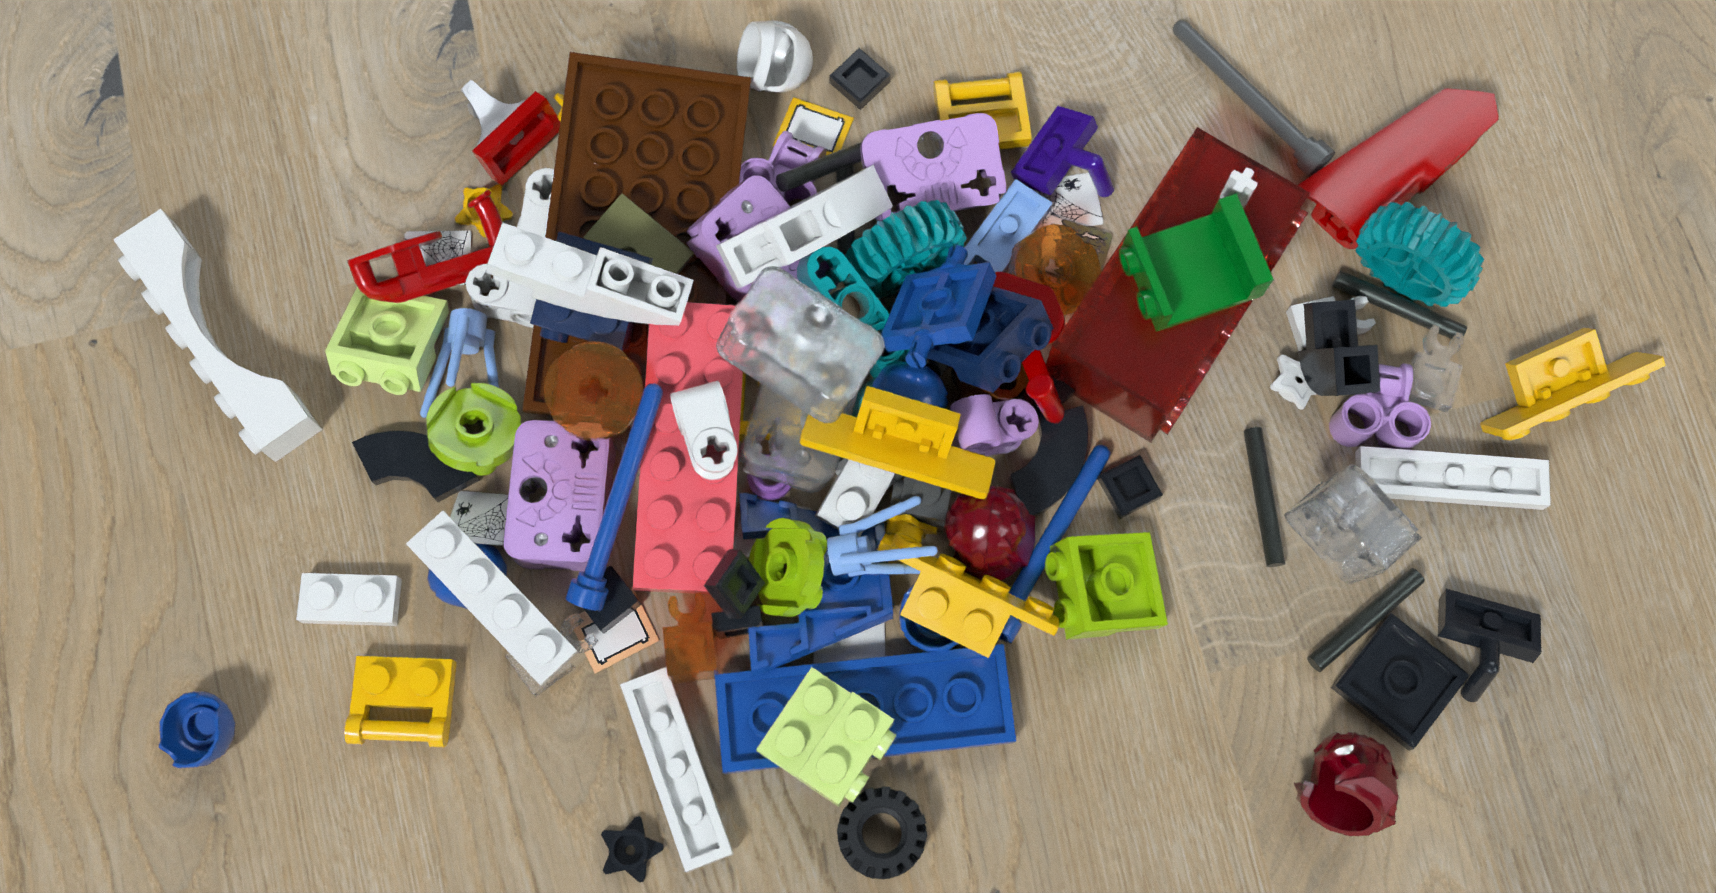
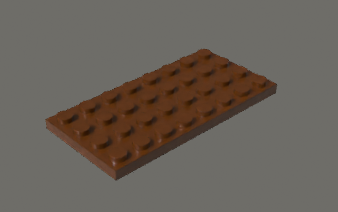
[522,52,751,425]

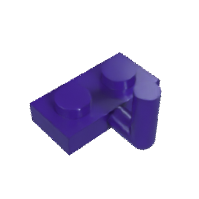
[1010,106,1114,197]

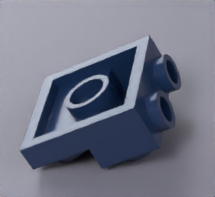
[530,232,653,356]
[927,287,1054,392]

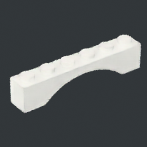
[113,209,322,462]

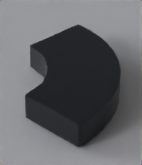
[1009,405,1088,517]
[352,431,480,502]

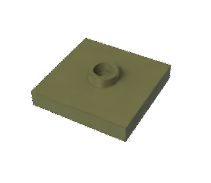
[583,194,694,323]

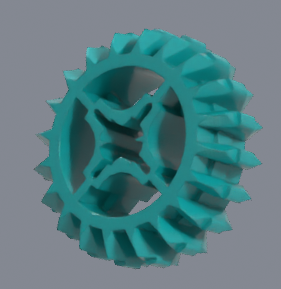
[845,200,967,299]
[1355,202,1485,307]

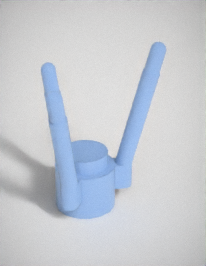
[420,308,499,418]
[827,496,938,577]

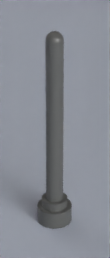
[1173,20,1335,177]

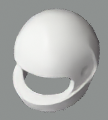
[737,20,813,93]

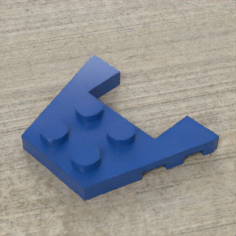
[739,493,893,675]

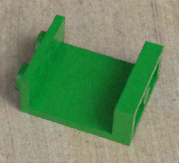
[1119,193,1274,332]

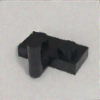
[1438,588,1542,702]

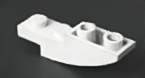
[716,165,893,288]
[486,223,693,326]

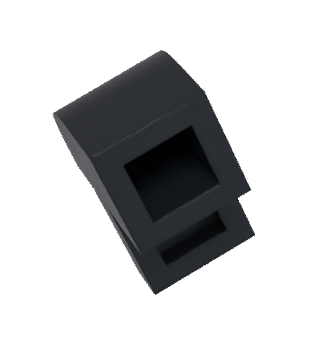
[1298,299,1381,396]

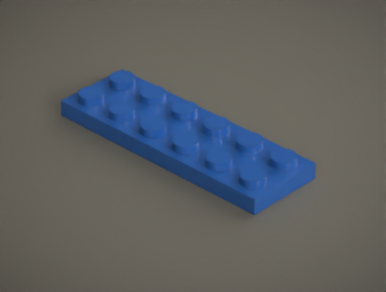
[714,644,1016,774]

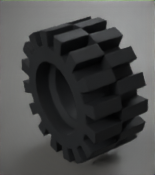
[837,786,927,880]

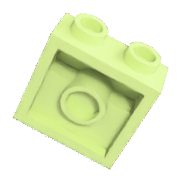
[325,287,449,395]
[756,667,897,807]

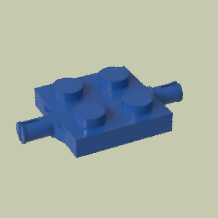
[880,245,996,368]

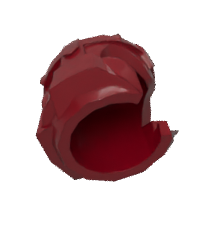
[944,485,1035,581]
[1294,732,1399,836]

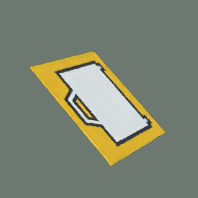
[773,97,854,156]

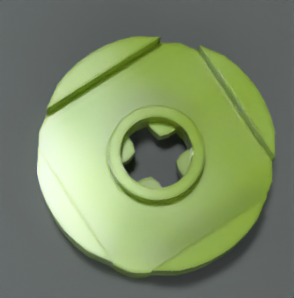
[426,383,521,476]
[749,518,827,617]

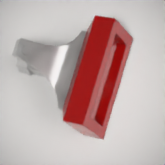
[461,80,560,186]

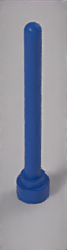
[566,383,663,611]
[998,444,1110,643]

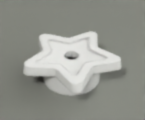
[1270,354,1317,410]

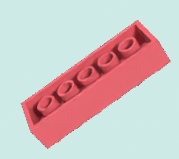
[633,302,746,594]

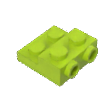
[1045,532,1168,640]

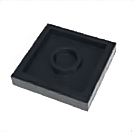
[1330,613,1470,751]

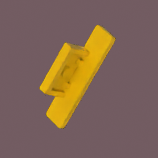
[1480,328,1666,440]
[799,386,995,499]
[877,532,1059,658]

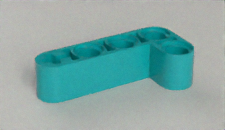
[797,246,927,417]

